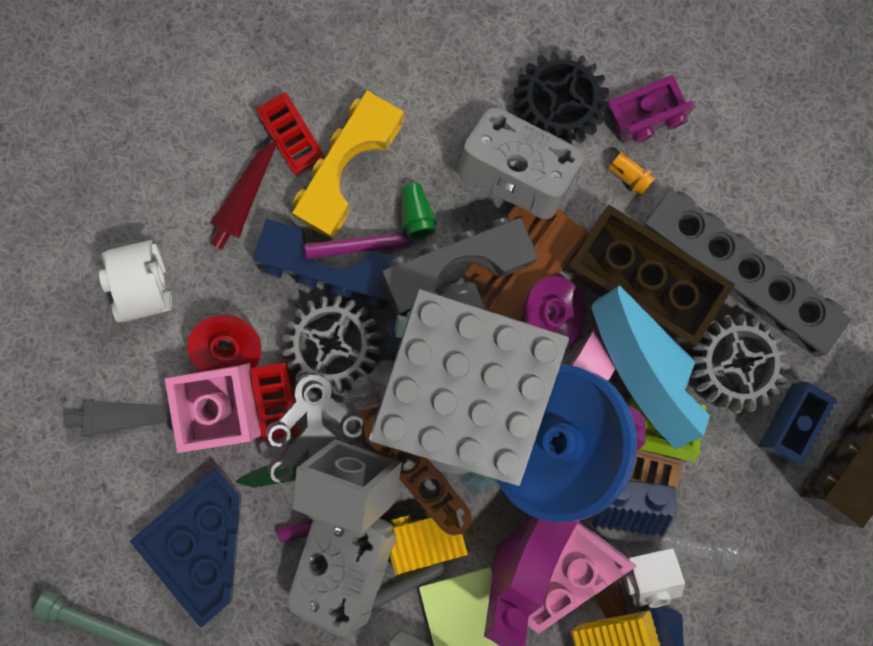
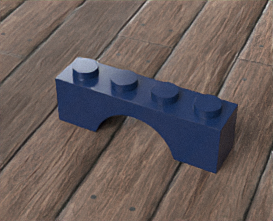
[253,219,397,310]

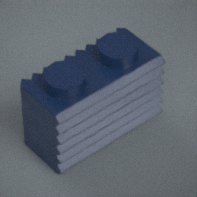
[758,381,837,464]
[592,480,677,538]

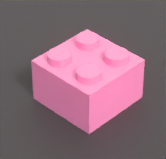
[165,364,261,453]

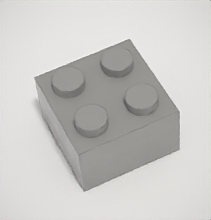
[292,439,402,535]

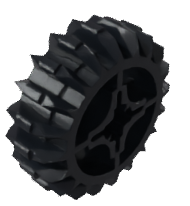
[513,50,610,144]

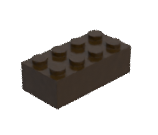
[564,204,735,350]
[800,384,873,528]

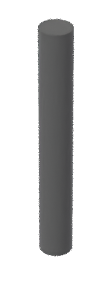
[371,562,447,611]

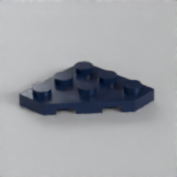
[129,467,242,628]

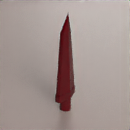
[209,138,279,250]

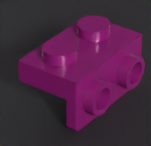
[608,75,695,144]

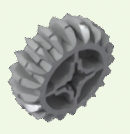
[282,296,381,394]
[690,314,790,413]

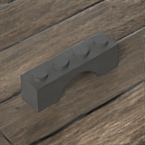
[380,217,538,318]

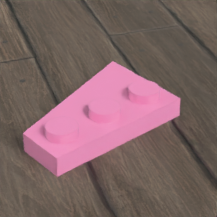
[528,521,637,634]

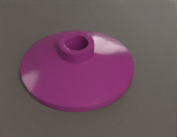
[524,276,585,346]

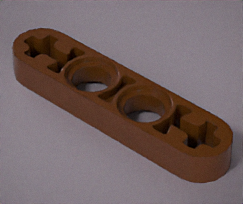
[364,414,472,536]

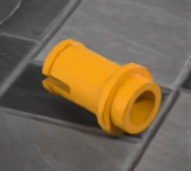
[608,152,656,195]

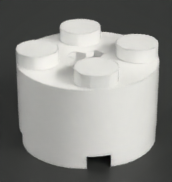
[99,240,172,323]

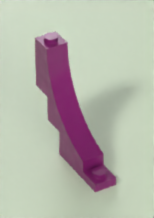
[484,407,645,646]

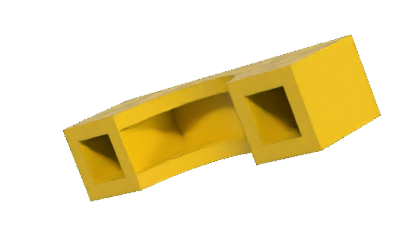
[292,90,405,241]

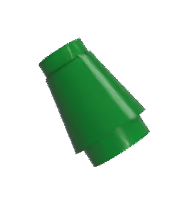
[401,183,437,240]

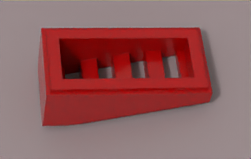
[256,92,326,176]
[250,363,299,442]

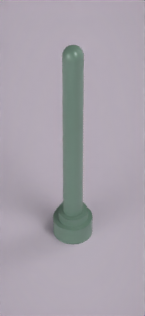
[32,590,166,646]

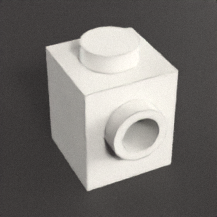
[623,548,685,608]

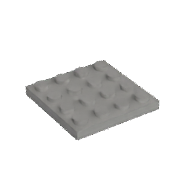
[369,288,569,486]

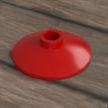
[187,315,262,371]

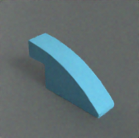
[591,285,710,449]

